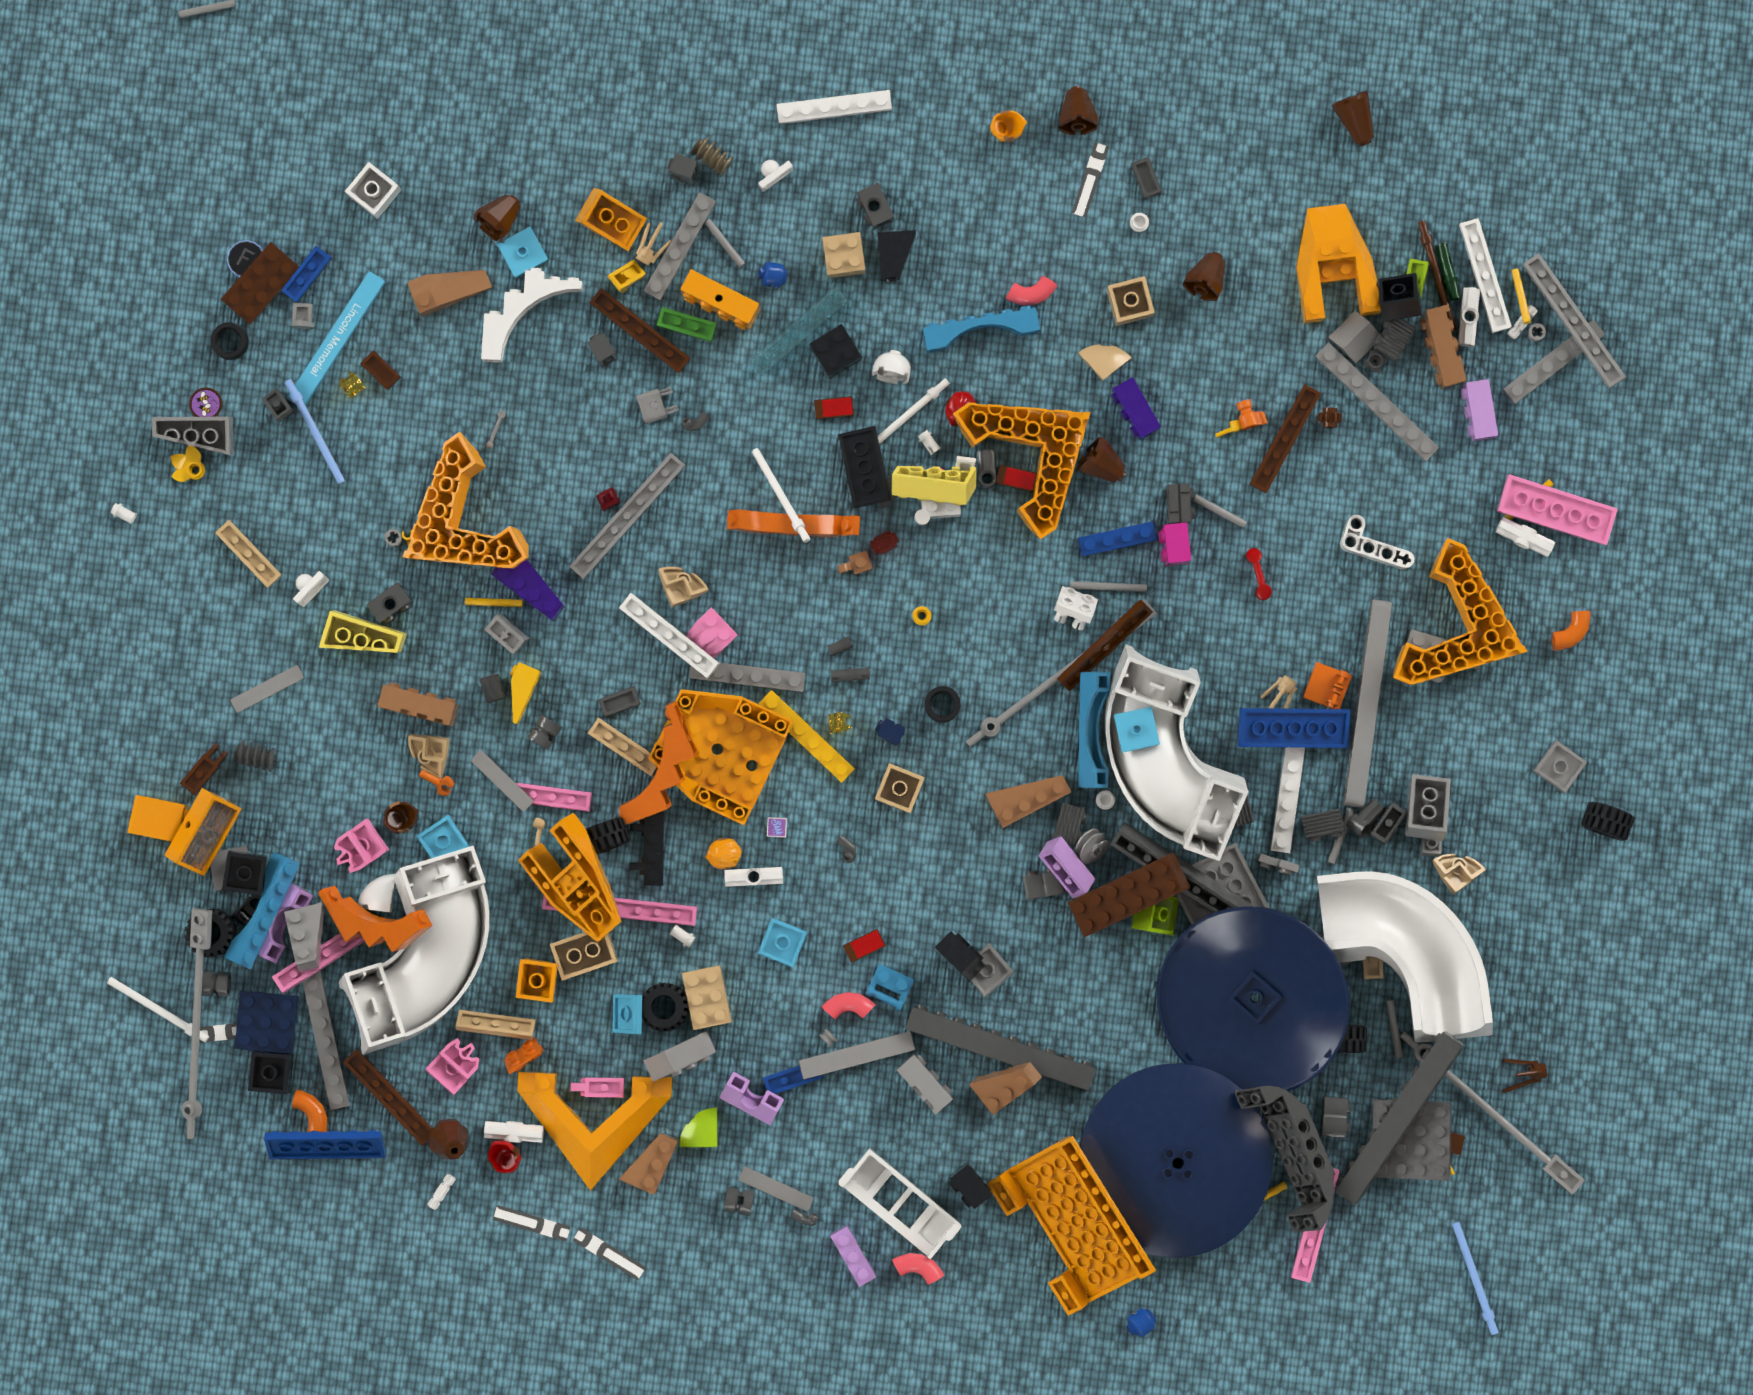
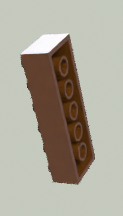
[1068,853,1190,937]

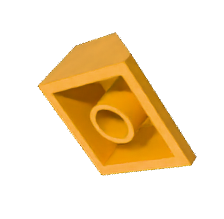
[516,958,558,1003]

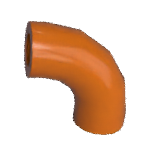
[1551,611,1591,651]
[292,1089,327,1132]

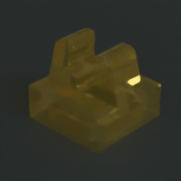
[339,372,365,398]
[828,712,851,733]

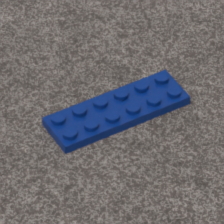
[1238,708,1350,748]
[264,1130,386,1159]

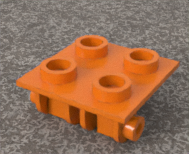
[1303,662,1352,709]
[504,1037,544,1075]

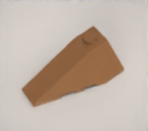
[407,270,492,317]

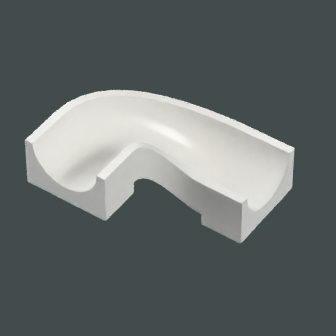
[1104,644,1248,861]
[339,846,490,1055]
[1317,871,1493,1043]

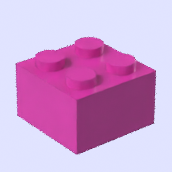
[1158,522,1191,567]

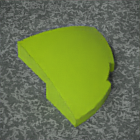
[679,1107,718,1147]

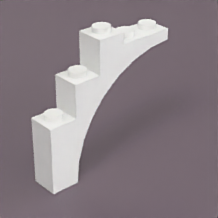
[481,268,583,363]

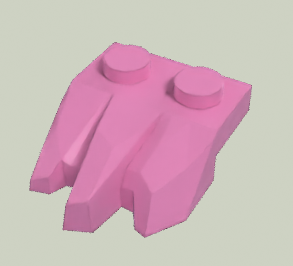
[686,607,738,659]
[334,818,390,873]
[425,1038,479,1096]

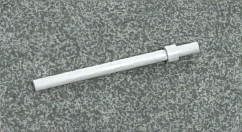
[878,378,950,444]
[752,448,811,543]
[107,977,209,1043]

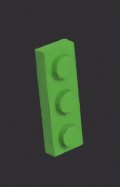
[657,307,717,342]

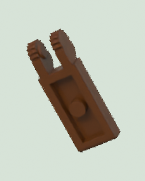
[180,743,229,796]

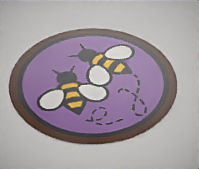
[189,387,222,417]

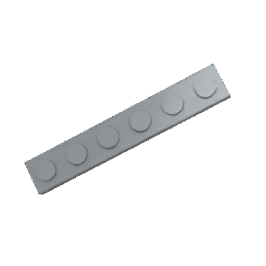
[644,192,716,301]
[1502,319,1605,404]
[689,663,806,692]

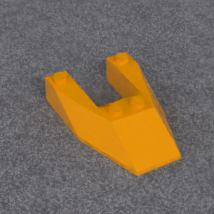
[1296,204,1381,324]
[518,813,622,942]

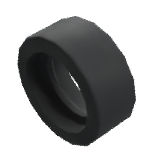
[210,323,249,360]
[924,686,961,723]

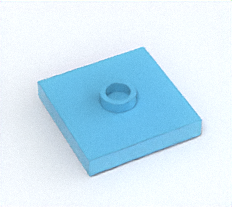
[497,227,549,279]
[1113,707,1160,753]
[416,815,470,858]
[758,918,807,968]
[613,994,642,1034]

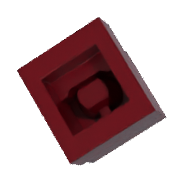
[596,487,621,512]

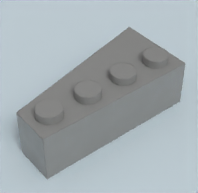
[152,417,234,455]

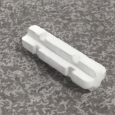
[1508,305,1537,339]
[428,1174,456,1210]

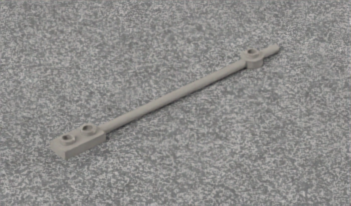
[965,599,1157,747]
[182,908,212,1139]
[1400,1031,1585,1195]

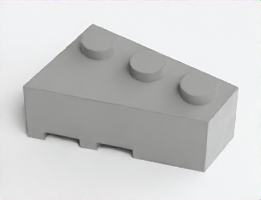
[643,1031,716,1081]

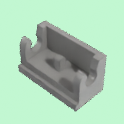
[484,614,530,654]

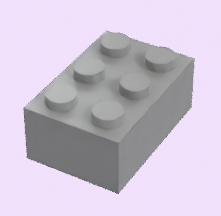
[1405,774,1451,841]

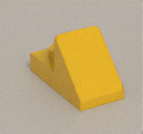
[607,260,646,293]

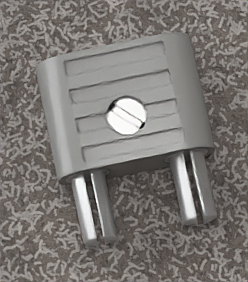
[636,387,679,424]

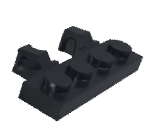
[629,811,664,886]

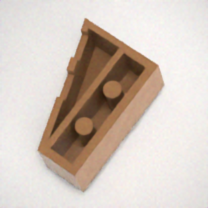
[969,1062,1042,1115]
[619,1132,679,1195]

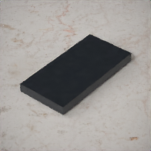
[838,426,891,509]

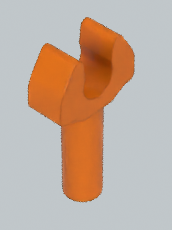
[419,770,455,796]

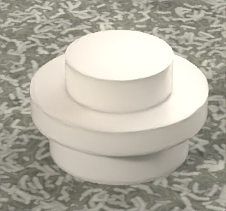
[1130,213,1149,232]
[1096,790,1115,810]

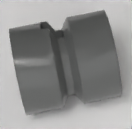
[527,715,562,750]
[202,971,231,997]
[723,1187,755,1216]

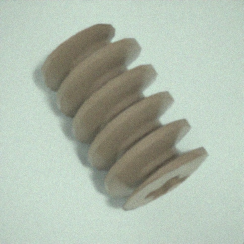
[690,137,733,177]

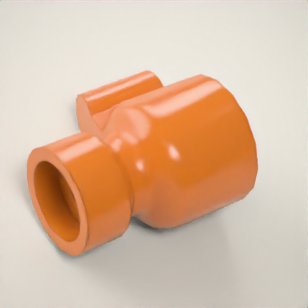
[1236,399,1268,430]

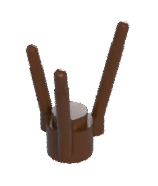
[1502,1059,1547,1093]

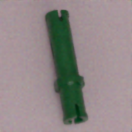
[1435,243,1461,301]

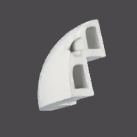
[357,874,397,912]

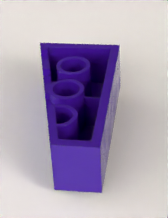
[491,560,565,622]

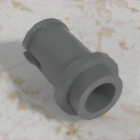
[827,636,853,657]

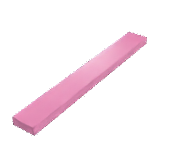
[542,895,697,926]

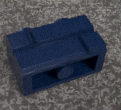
[875,718,905,746]

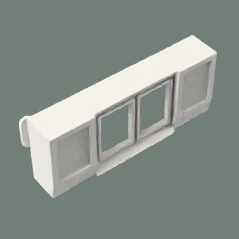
[839,1148,961,1259]

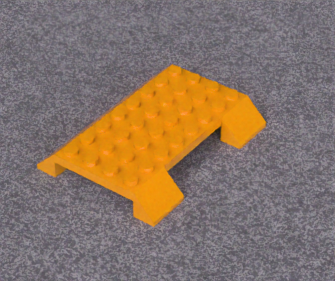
[986,1136,1156,1316]

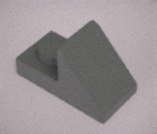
[262,388,295,423]

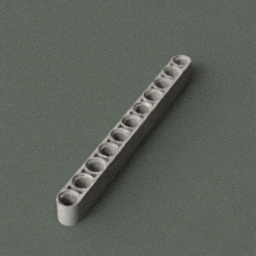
[1343,599,1392,808]

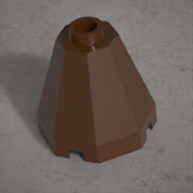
[1059,86,1098,135]
[473,194,520,243]
[1182,252,1225,301]
[1077,437,1126,483]
[429,1119,469,1160]

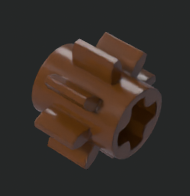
[1318,407,1342,428]

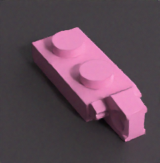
[570,1077,624,1098]

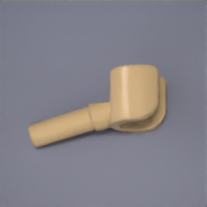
[532,818,545,845]

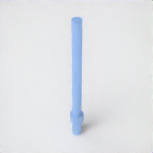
[284,379,345,484]
[1452,1222,1499,1335]

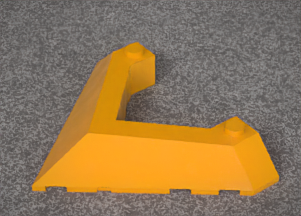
[953,403,1091,540]
[402,432,529,569]
[1393,538,1527,685]
[517,1072,672,1191]

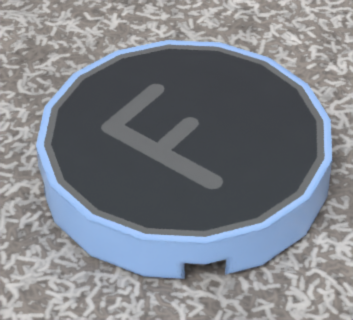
[227,240,263,277]

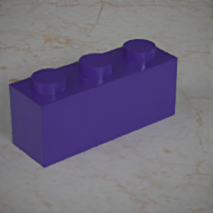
[1111,377,1161,440]

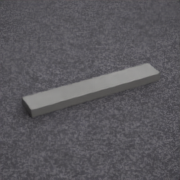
[798,1031,915,1079]

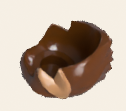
[383,801,419,834]

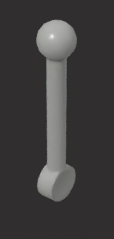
[486,411,506,449]

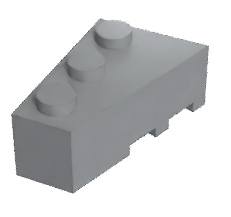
[284,902,326,973]
[897,1054,953,1115]

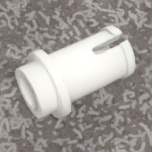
[918,430,940,455]
[111,503,137,524]
[670,925,695,947]

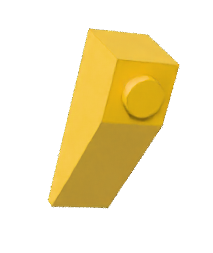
[510,662,542,725]

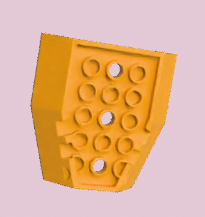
[648,689,793,825]

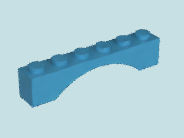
[923,306,1040,353]
[1078,672,1110,788]
[224,852,300,969]

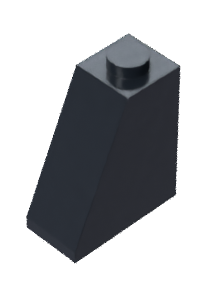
[878,230,916,284]

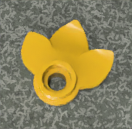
[170,445,205,482]

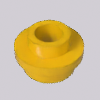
[912,606,931,626]

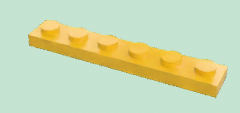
[758,690,855,783]

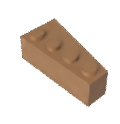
[1419,304,1467,389]
[377,682,460,727]
[985,775,1071,828]

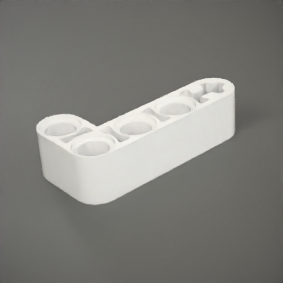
[1340,515,1414,570]

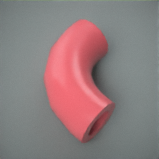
[1005,276,1058,306]
[821,992,876,1020]
[892,1253,944,1284]

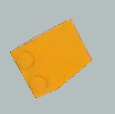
[127,795,189,842]

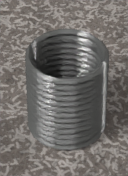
[479,673,506,703]

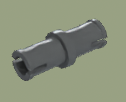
[831,667,870,683]

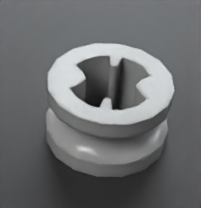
[1527,323,1546,342]
[385,529,403,547]
[819,1029,838,1047]

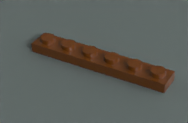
[589,288,691,374]
[1249,384,1321,494]
[1057,599,1153,691]
[343,1049,433,1146]

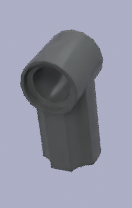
[977,450,996,490]
[1346,799,1385,838]

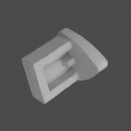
[291,303,314,329]

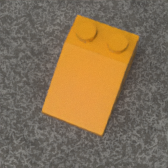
[575,188,647,251]

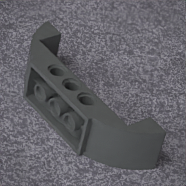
[1234,1086,1335,1233]

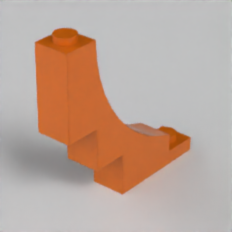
[727,509,860,538]
[619,700,699,825]
[318,886,433,952]

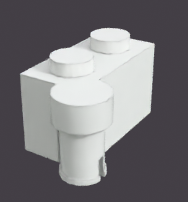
[915,500,961,525]

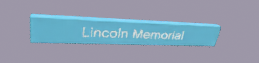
[286,271,386,406]

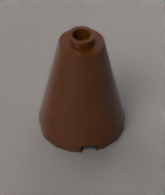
[1332,91,1374,146]

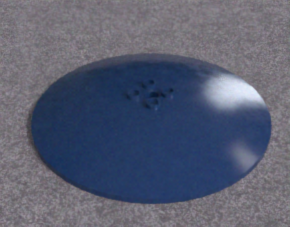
[1157,906,1350,1091]
[1080,1063,1272,1258]

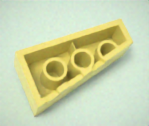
[892,466,976,506]
[319,610,407,653]

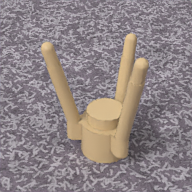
[635,222,671,266]
[1261,675,1297,708]

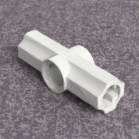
[1458,287,1480,347]
[1496,517,1555,557]
[724,867,783,887]
[484,1121,544,1143]

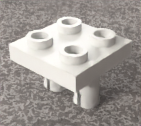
[1054,586,1098,630]

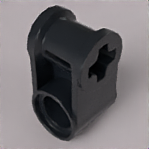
[231,895,262,929]

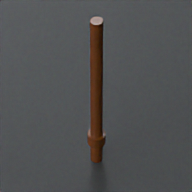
[1418,220,1457,331]

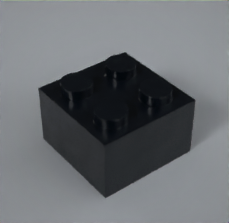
[1378,273,1422,322]
[809,324,862,379]
[222,850,267,895]
[934,931,986,982]
[248,1051,294,1094]
[949,1162,992,1209]

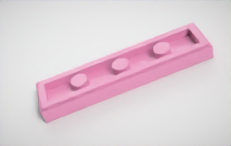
[516,783,592,812]

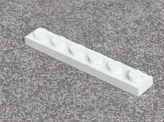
[777,90,892,124]
[1459,218,1512,333]
[619,593,720,679]
[1270,747,1305,853]

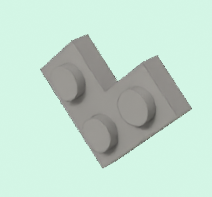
[1257,853,1300,875]

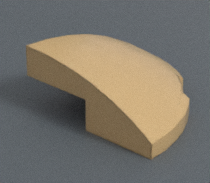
[1078,344,1131,381]
[658,567,709,608]
[408,734,450,779]
[1432,854,1486,895]

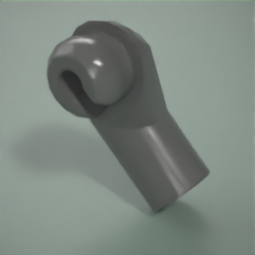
[682,411,710,431]
[836,834,856,863]
[790,1209,819,1226]

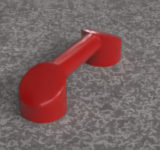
[1245,548,1272,600]

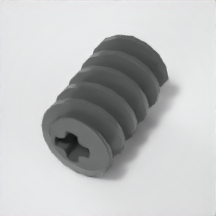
[233,740,276,772]

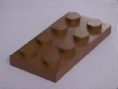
[221,242,299,324]

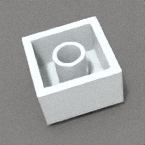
[345,162,401,219]

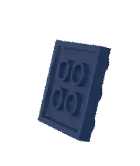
[234,991,299,1054]

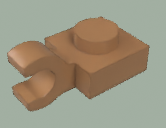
[837,550,873,575]

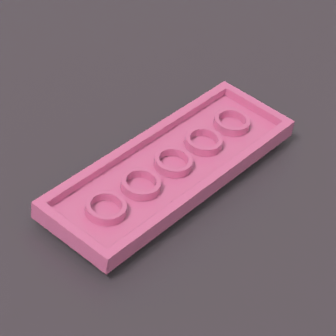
[1497,474,1618,546]

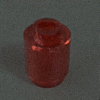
[870,530,899,555]

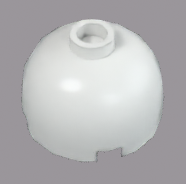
[872,350,911,384]

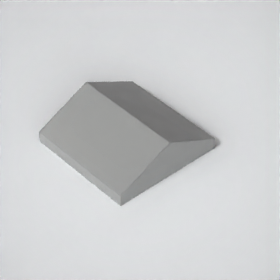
[1328,311,1379,364]

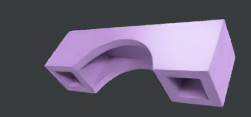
[258,883,313,963]

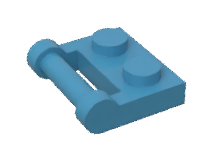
[865,964,914,1011]

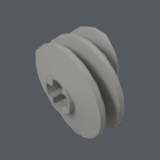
[1075,828,1110,864]

